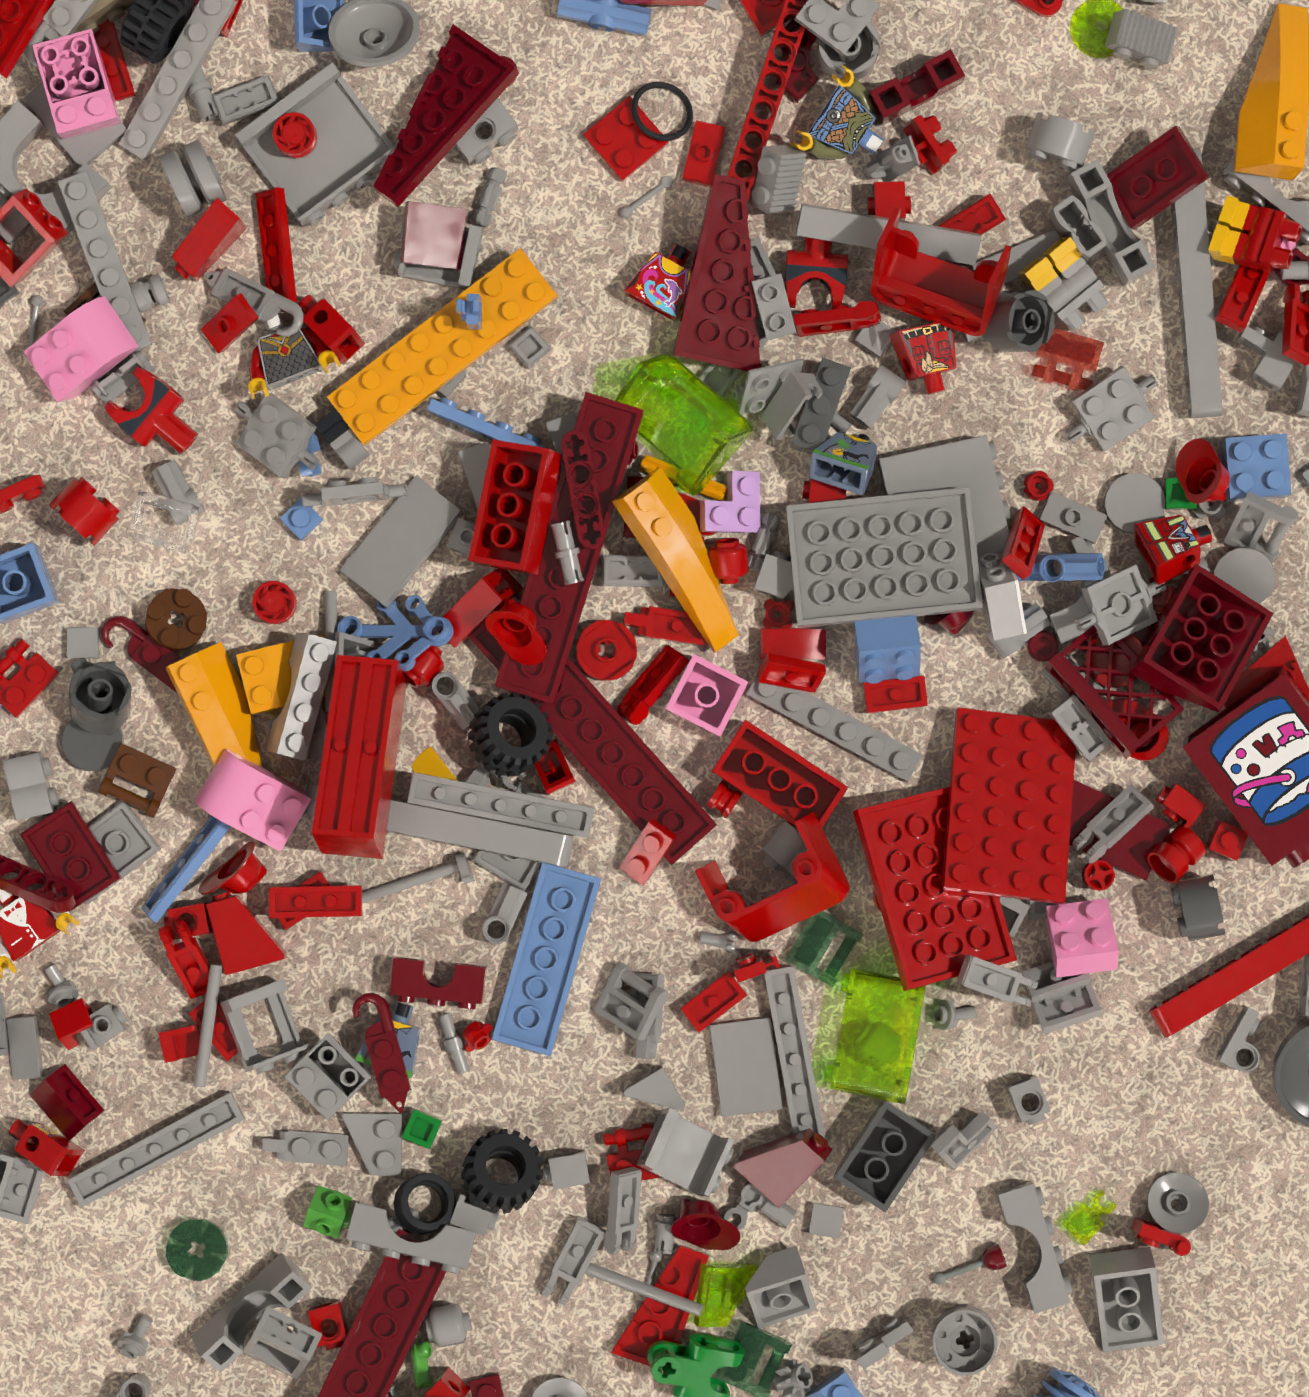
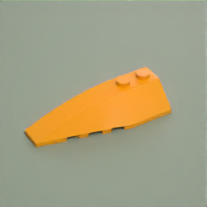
[1234,3,1309,181]
[611,467,739,653]
[166,642,262,768]

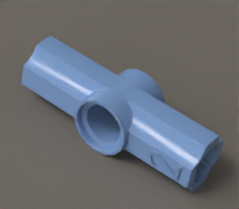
[557,0,652,36]
[1016,552,1105,582]

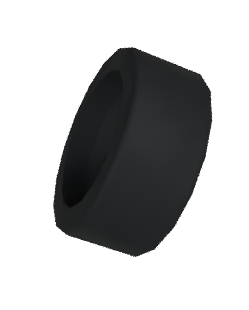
[393,1173,456,1234]

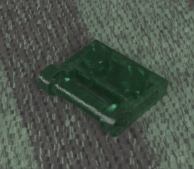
[785,911,864,987]
[717,1320,792,1397]

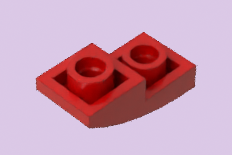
[760,628,826,660]

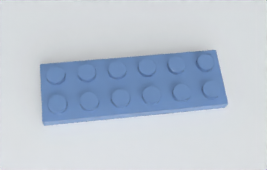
[492,862,601,1056]

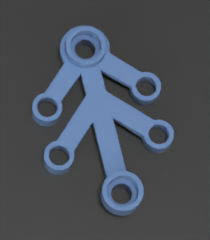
[337,595,453,671]

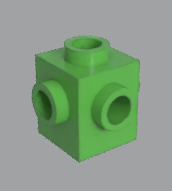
[303,1185,353,1239]

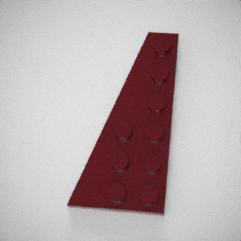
[373,24,520,207]
[672,174,762,372]

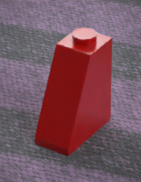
[171,198,247,281]
[438,569,523,648]
[206,892,288,976]

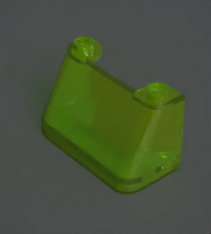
[615,354,753,496]
[824,967,925,1104]

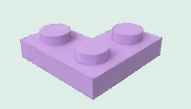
[700,471,760,533]

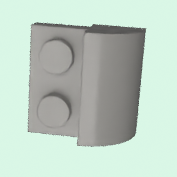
[1022,961,1102,1034]
[0,1149,44,1224]

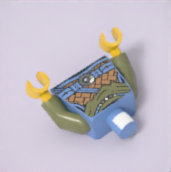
[791,65,884,159]

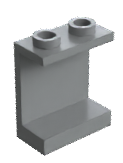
[636,1108,734,1197]

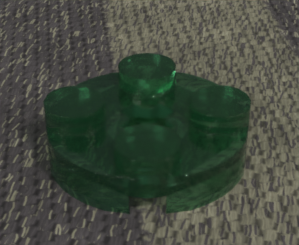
[166,1218,228,1281]

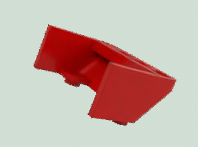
[871,207,1012,336]
[695,812,850,942]

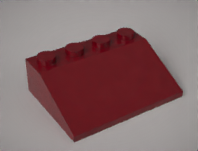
[1130,564,1274,713]

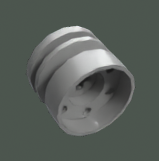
[933,1305,998,1376]

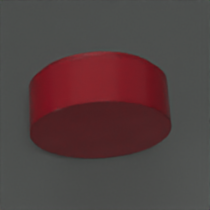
[1027,631,1058,662]

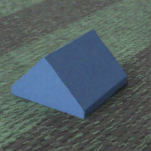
[294,0,345,52]

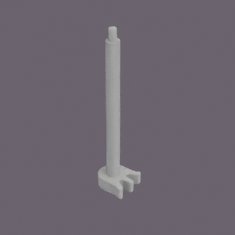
[362,852,475,903]

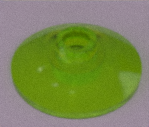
[1070,0,1123,58]

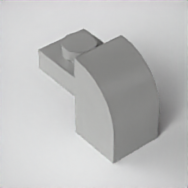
[1236,326,1294,392]

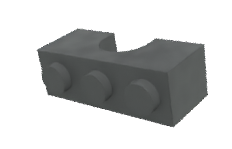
[790,357,851,455]

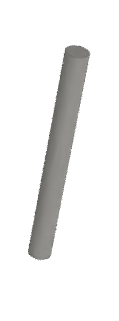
[325,591,337,713]
[193,964,223,1087]
[586,1263,704,1316]

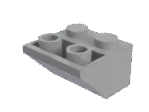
[284,1033,372,1120]

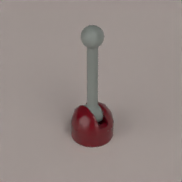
[933,1243,1007,1285]

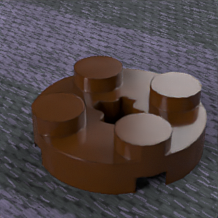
[145,589,207,651]

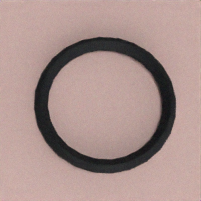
[631,82,693,141]

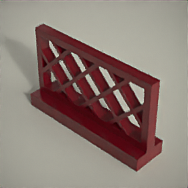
[1045,625,1184,760]

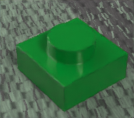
[1165,478,1197,510]
[401,1108,443,1150]

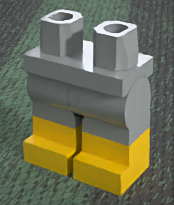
[1018,237,1108,331]

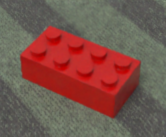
[468,439,562,575]
[711,719,849,828]

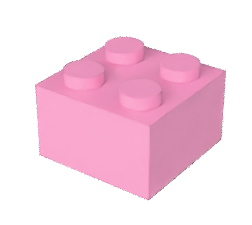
[665,654,748,738]
[1046,898,1119,978]

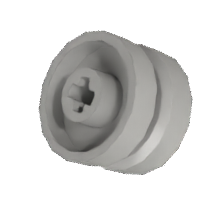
[159,139,227,218]

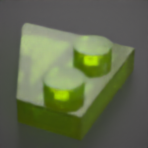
[694,1263,759,1327]

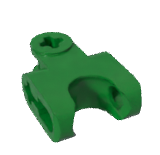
[647,1333,745,1397]

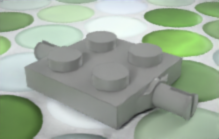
[1065,366,1159,452]
[235,393,320,478]
[302,477,408,507]
[1074,564,1166,645]

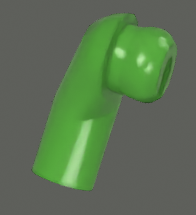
[410,1341,433,1388]

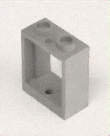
[243,1306,323,1380]

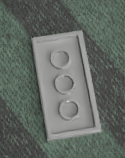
[340,475,463,608]

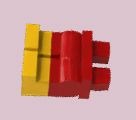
[1208,195,1302,273]

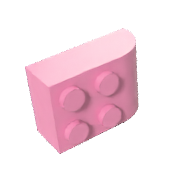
[24,296,139,402]
[195,748,311,852]

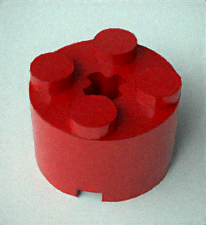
[49,476,120,546]

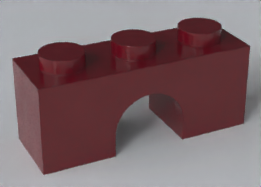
[869,49,965,125]
[390,957,487,1009]

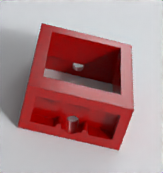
[0,188,69,287]

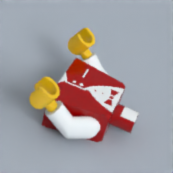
[0,889,80,979]

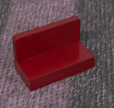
[30,1064,105,1140]

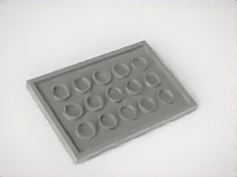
[786,487,983,628]

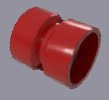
[1147,826,1206,884]

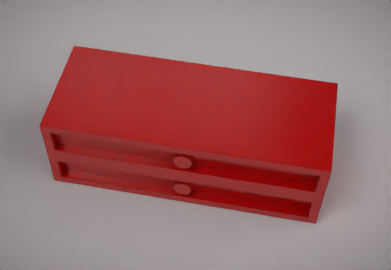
[311,655,407,859]

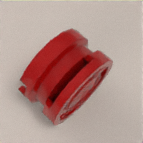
[272,112,318,159]
[252,581,297,624]

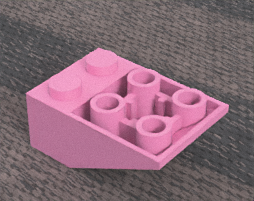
[32,29,121,139]

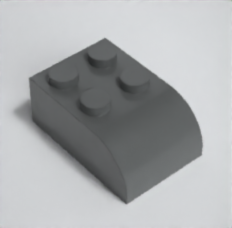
[834,1098,936,1213]

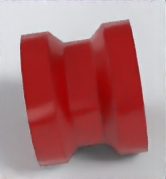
[706,781,743,818]
[1082,860,1115,891]

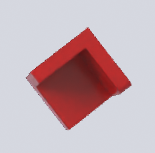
[49,998,93,1050]
[158,1024,200,1063]

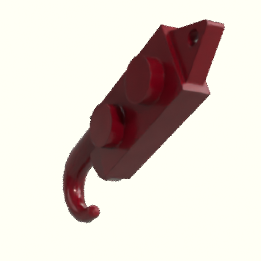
[101,616,183,694]
[352,993,412,1113]

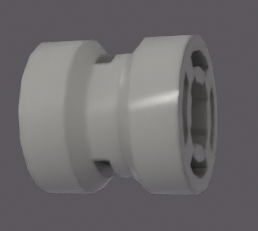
[130,274,170,313]

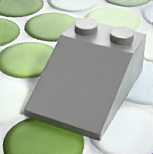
[1089,1247,1164,1353]

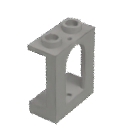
[394,220,483,290]
[220,979,310,1074]

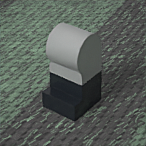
[314,408,370,470]

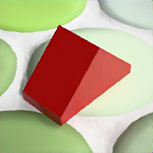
[534,740,576,795]

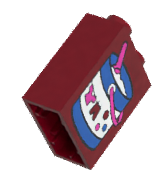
[1182,667,1309,868]

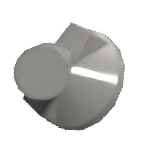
[44,963,78,1007]
[932,1000,977,1030]
[117,1314,153,1359]

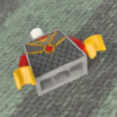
[248,313,341,400]

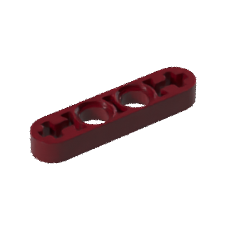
[561,430,605,549]
[0,855,75,913]

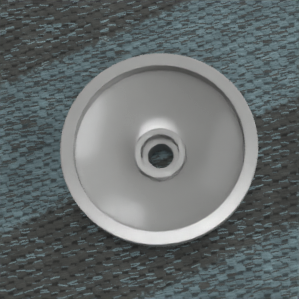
[328,0,420,67]

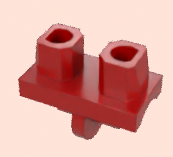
[903,115,957,175]

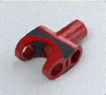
[785,237,848,308]
[104,366,199,455]

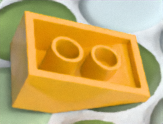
[236,634,325,715]

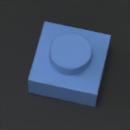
[280,497,323,541]

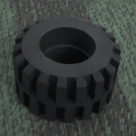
[120,0,194,64]
[468,692,553,777]
[461,1129,543,1214]

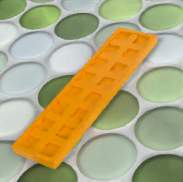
[327,248,558,446]

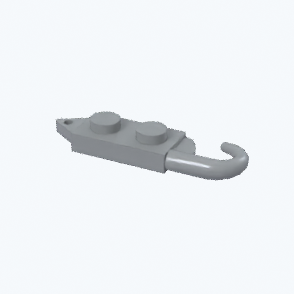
[26,0,98,68]
[203,267,304,336]

